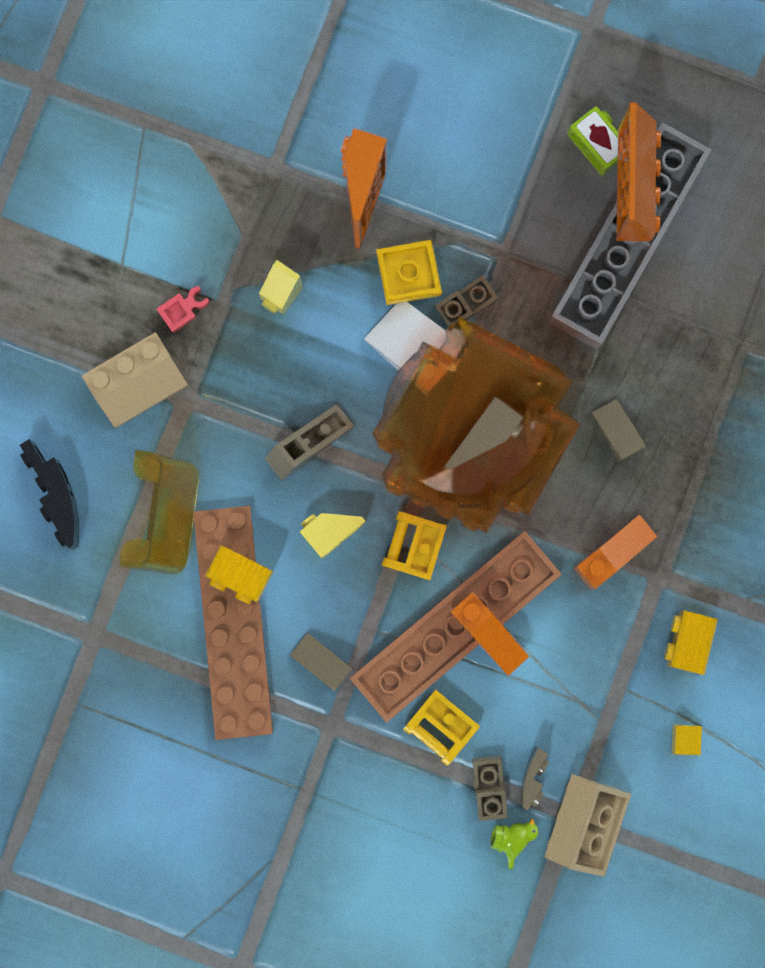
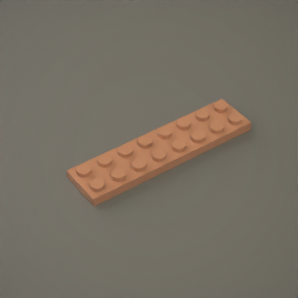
[193,506,273,740]
[350,531,562,723]

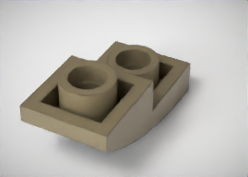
[435,275,499,330]
[521,746,549,810]
[472,755,508,821]

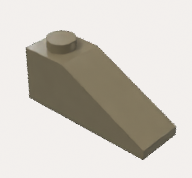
[445,395,525,470]
[264,404,354,480]

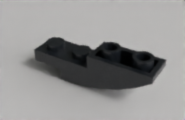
[20,439,80,550]

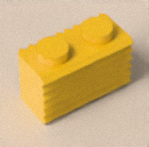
[205,545,274,605]
[664,610,718,675]

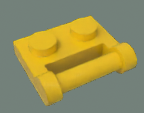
[381,511,447,581]
[403,689,480,766]

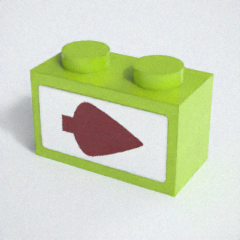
[567,106,618,177]

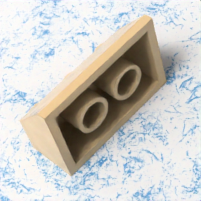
[82,332,188,429]
[544,774,631,877]

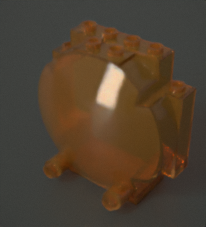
[372,316,580,533]

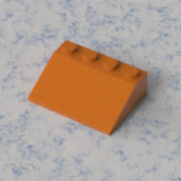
[616,102,661,242]
[341,128,387,249]

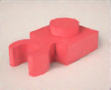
[157,286,210,334]

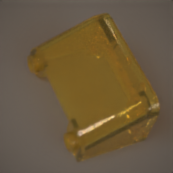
[119,450,199,574]

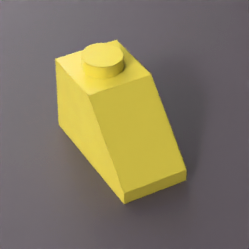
[259,260,303,315]
[299,513,366,559]

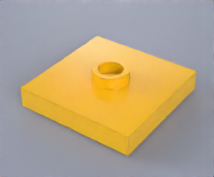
[376,240,442,305]

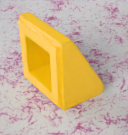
[671,724,702,755]

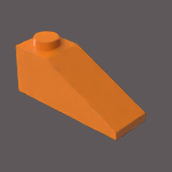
[573,515,657,590]
[450,592,529,676]

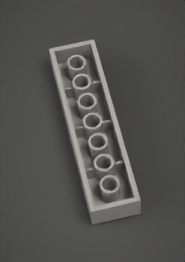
[548,122,712,350]

